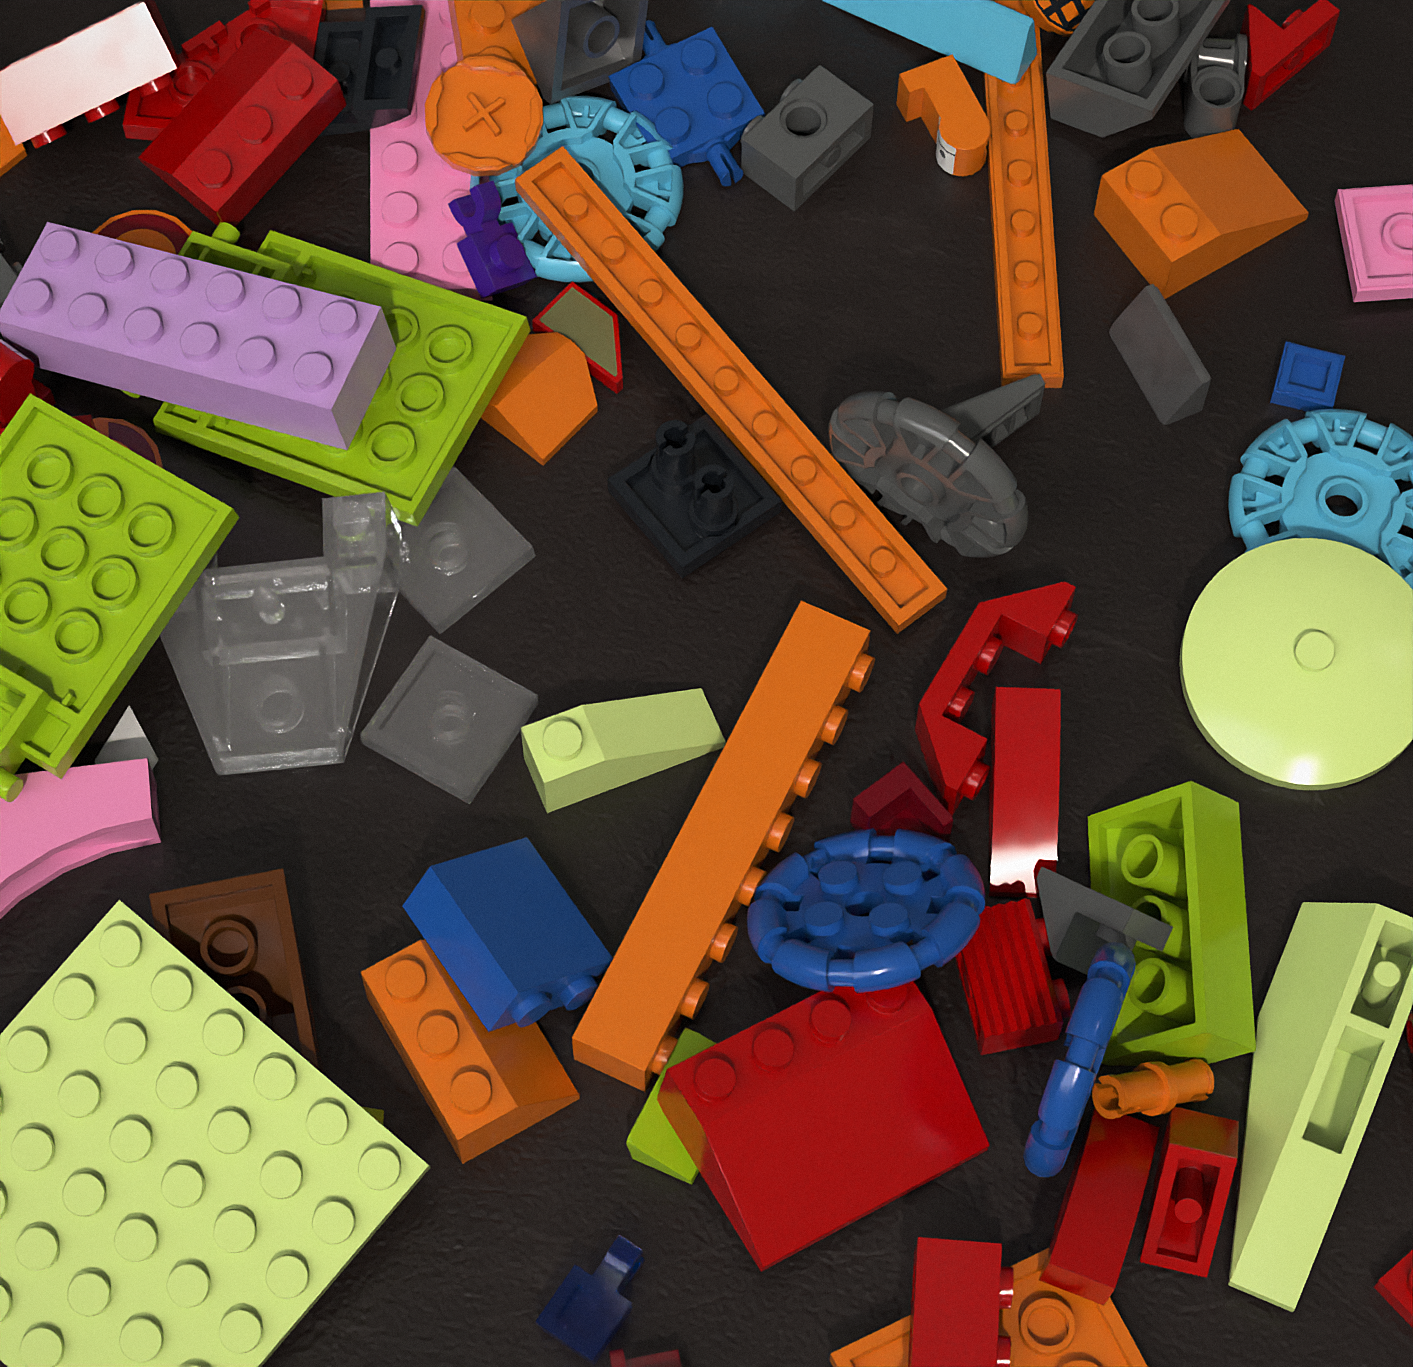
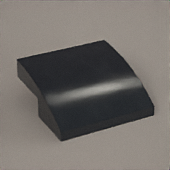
[313,5,426,136]

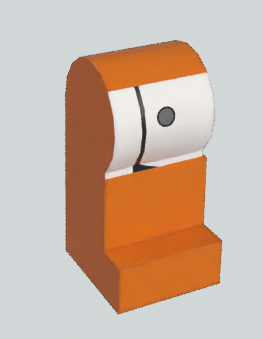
[896,54,991,177]

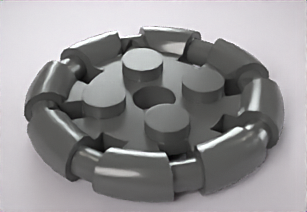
[828,391,1029,558]

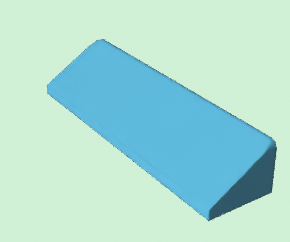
[822,0,1037,84]

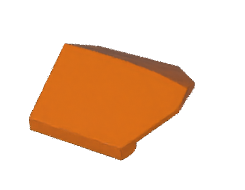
[481,332,598,466]

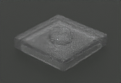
[359,466,536,634]
[360,635,539,804]

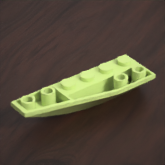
[1228,902,1413,1312]

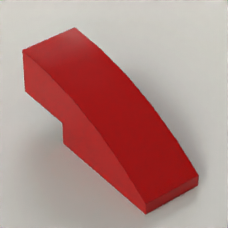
[989,687,1061,898]
[1039,1106,1159,1305]

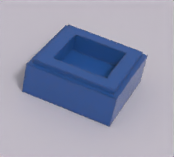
[1270,341,1345,412]

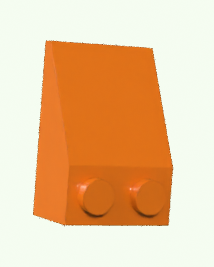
[1094,129,1309,299]

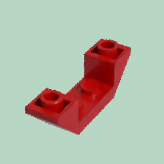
[915,581,1078,816]

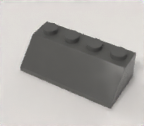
[1046,0,1231,138]

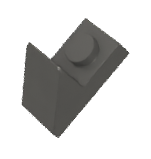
[1036,867,1173,975]

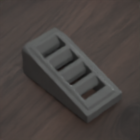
[941,374,1046,448]

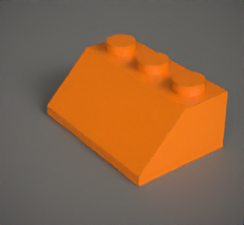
[361,939,580,1164]

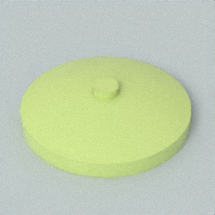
[1179,538,1413,790]

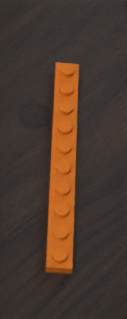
[515,146,947,634]

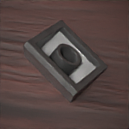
[511,0,648,104]

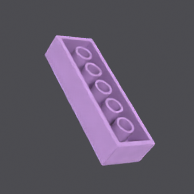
[0,222,396,450]

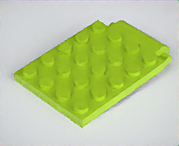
[121,222,531,527]
[0,393,240,802]

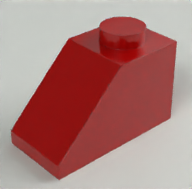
[1140,1107,1239,1278]

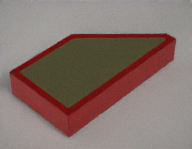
[532,281,623,394]

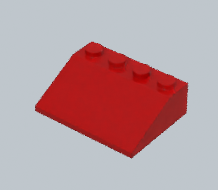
[657,981,990,1272]

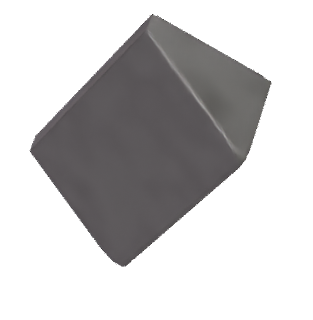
[1109,284,1211,425]

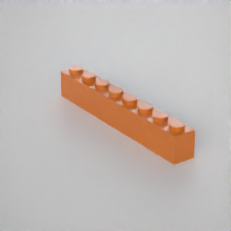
[572,601,875,1092]

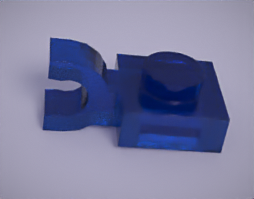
[535,1235,645,1365]

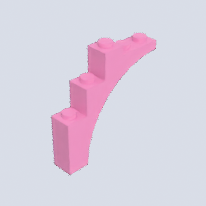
[0,758,161,919]

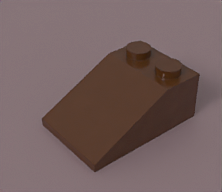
[149,868,324,1075]

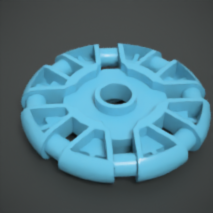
[470,95,684,282]
[1228,409,1413,589]

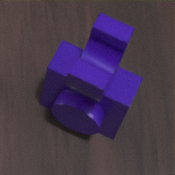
[448,181,537,299]

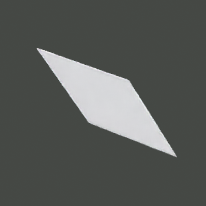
[95,706,158,770]

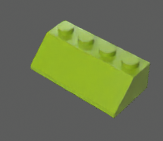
[1088,781,1256,1066]

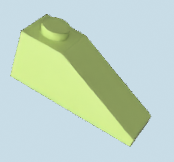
[521,688,726,813]

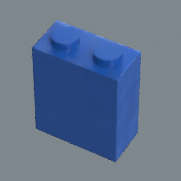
[402,837,613,1032]

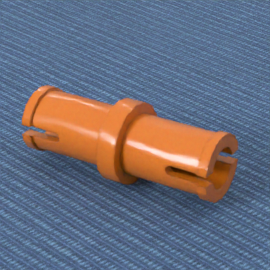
[1092,1058,1215,1119]

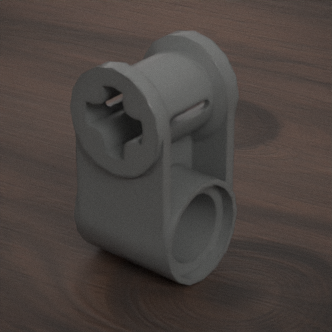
[1182,33,1247,139]

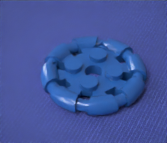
[747,828,985,993]
[1023,942,1136,1177]

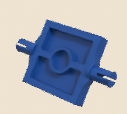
[608,20,765,186]

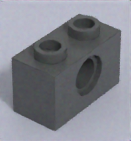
[740,65,874,212]

